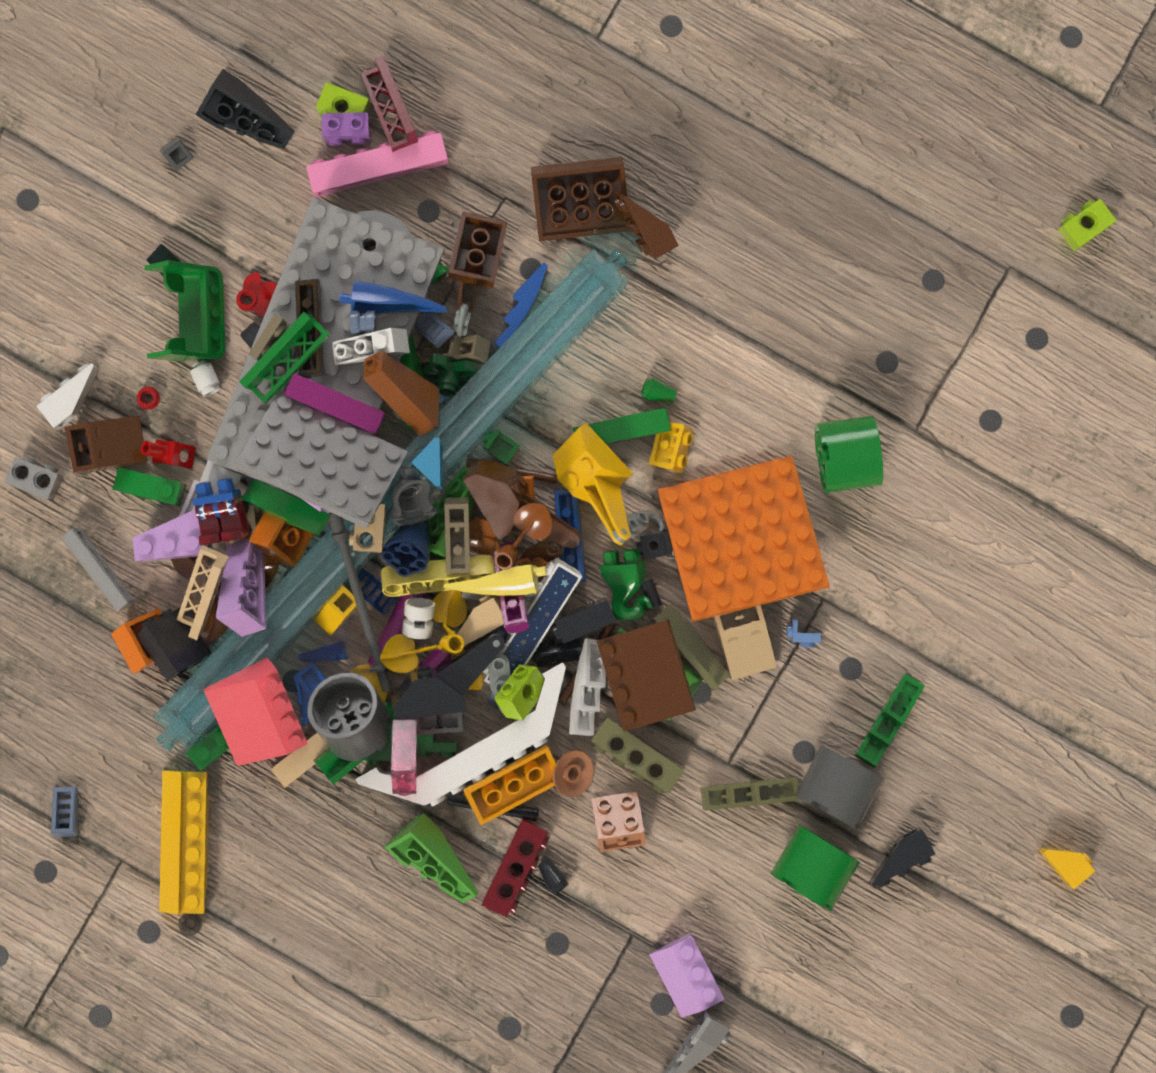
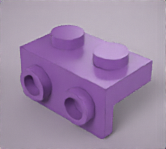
[322,112,371,146]

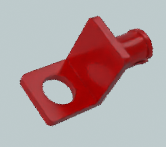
[141,440,196,469]

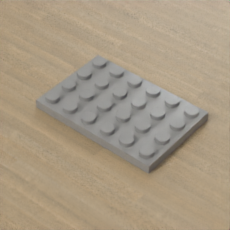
[235,391,408,529]

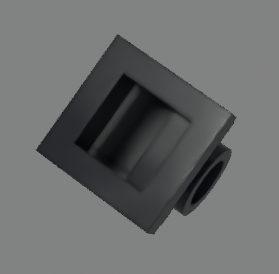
[636,531,672,560]

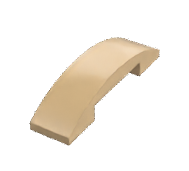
[271,733,328,788]

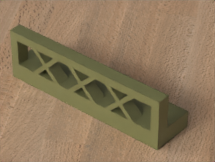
[653,604,730,691]

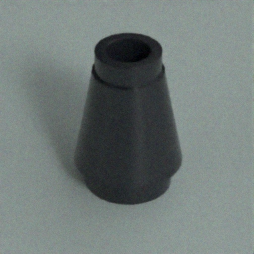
[538,858,569,895]

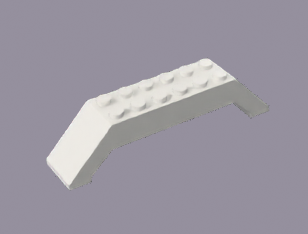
[356,662,566,807]

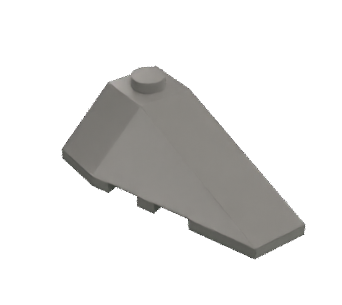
[664,1010,731,1073]

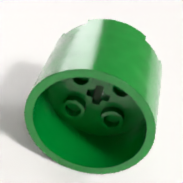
[814,416,883,493]
[770,825,861,911]

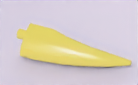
[444,565,547,596]

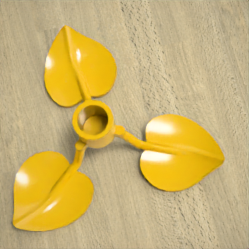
[380,590,483,690]

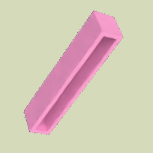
[306,131,449,198]

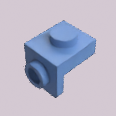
[786,619,821,648]

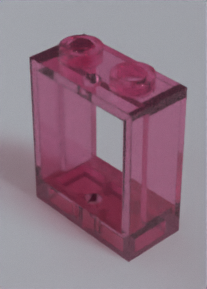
[391,720,418,796]

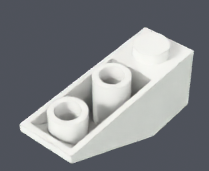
[332,328,410,366]
[37,363,99,430]

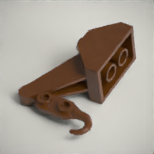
[463,459,581,565]

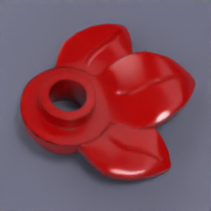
[236,272,277,317]

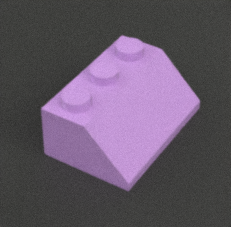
[649,932,725,1017]

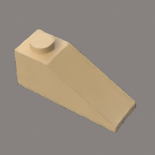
[457,595,504,646]

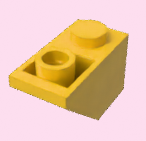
[314,586,357,636]

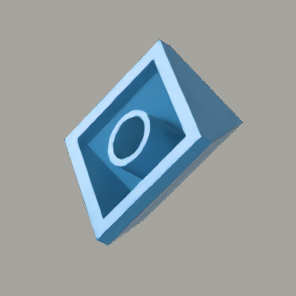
[411,438,444,490]

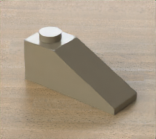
[444,497,470,574]

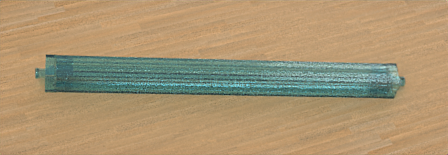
[153,249,628,751]

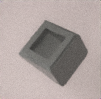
[160,137,194,171]

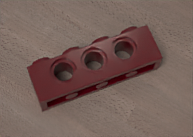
[481,819,550,918]

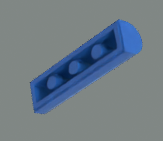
[554,489,586,582]

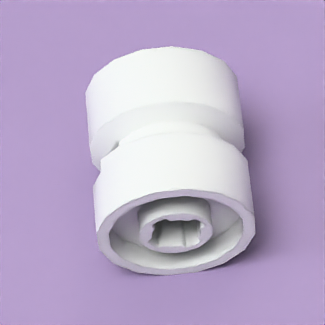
[402,598,435,639]

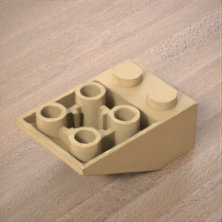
[713,605,777,680]

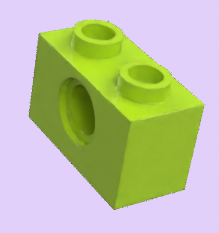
[316,82,371,118]
[1058,198,1117,252]
[494,664,545,721]

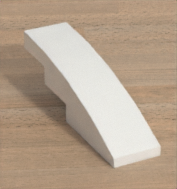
[569,639,606,736]

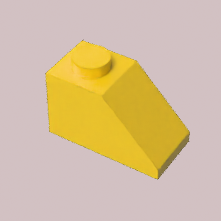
[1039,848,1095,889]

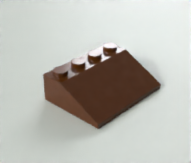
[531,157,629,241]
[596,619,696,731]

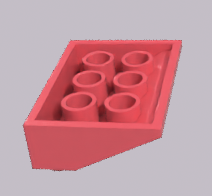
[203,657,308,766]

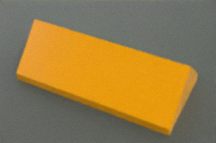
[463,745,556,825]

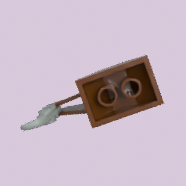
[447,211,508,339]

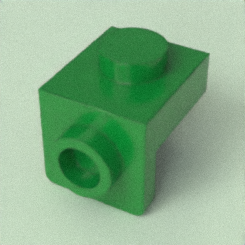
[483,429,520,465]

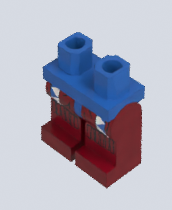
[192,478,251,546]

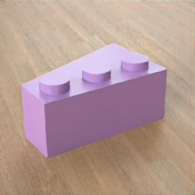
[133,510,209,562]

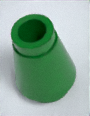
[641,378,677,403]

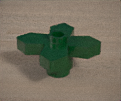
[421,354,478,396]

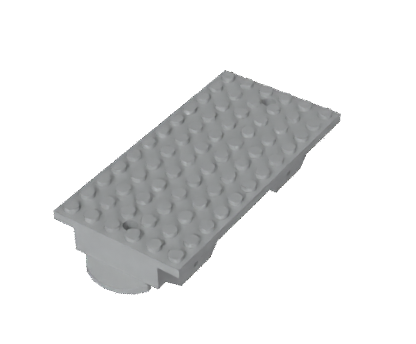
[207,197,444,501]

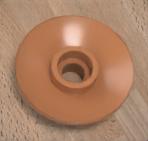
[553,750,594,797]

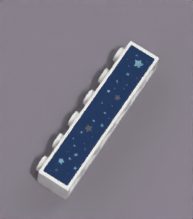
[483,558,582,684]

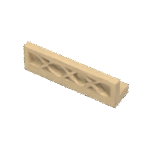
[177,545,229,640]

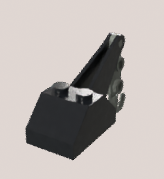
[391,633,511,721]

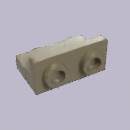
[249,314,291,361]

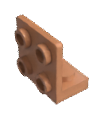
[592,791,646,852]

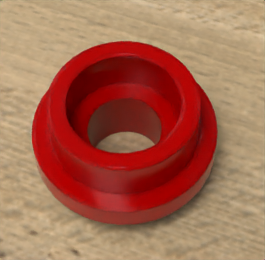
[137,386,160,410]

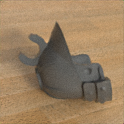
[392,466,437,526]

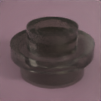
[178,914,202,936]

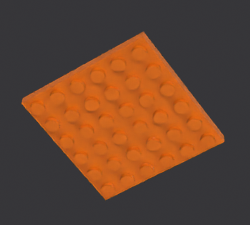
[657,456,830,622]

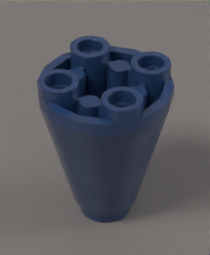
[381,519,430,577]

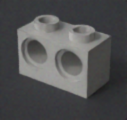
[4,456,63,501]

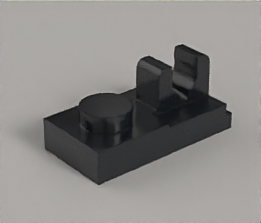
[534,638,582,667]

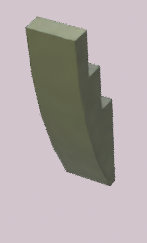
[700,777,800,811]

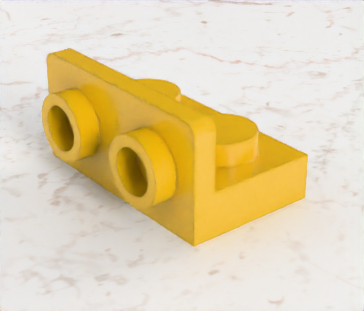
[648,422,694,474]

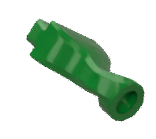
[600,549,653,621]

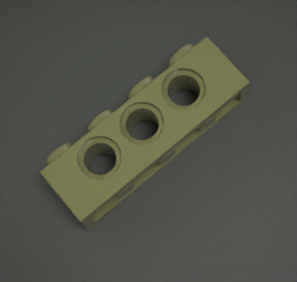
[591,717,685,794]

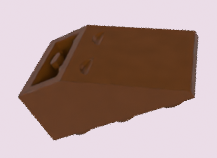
[614,191,679,259]
[65,416,148,475]

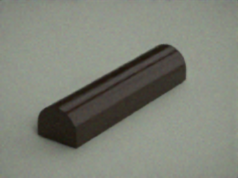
[295,279,324,377]

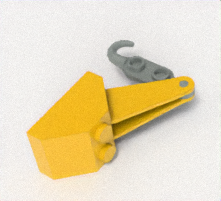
[552,423,665,545]

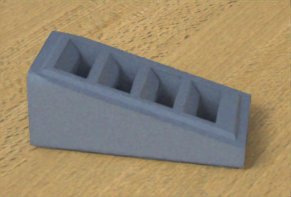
[414,312,454,348]
[51,787,79,837]

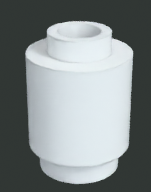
[190,360,220,397]

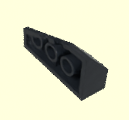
[195,69,295,149]

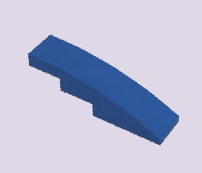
[494,263,548,352]

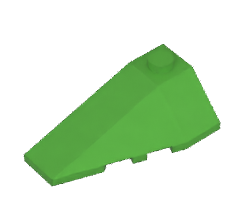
[385,813,478,903]

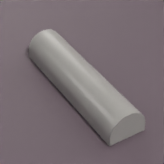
[61,528,135,613]

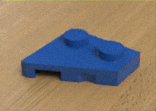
[294,662,326,726]

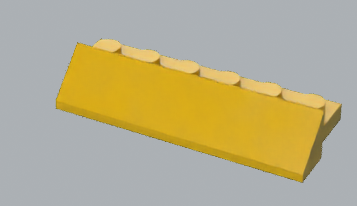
[159,770,209,914]

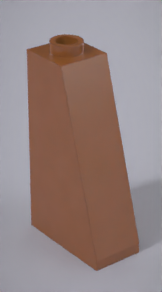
[363,351,439,436]

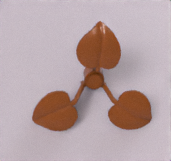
[469,503,553,582]

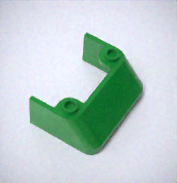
[144,260,225,361]

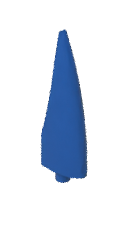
[339,281,447,314]

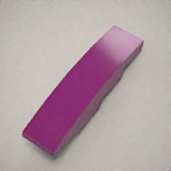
[284,373,386,435]

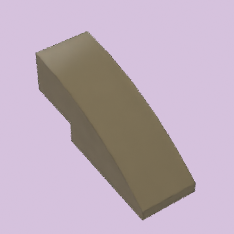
[419,334,491,366]

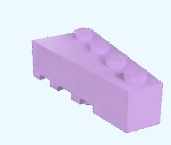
[216,538,267,637]

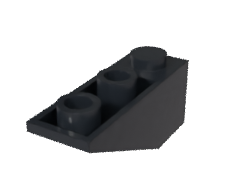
[869,827,936,888]

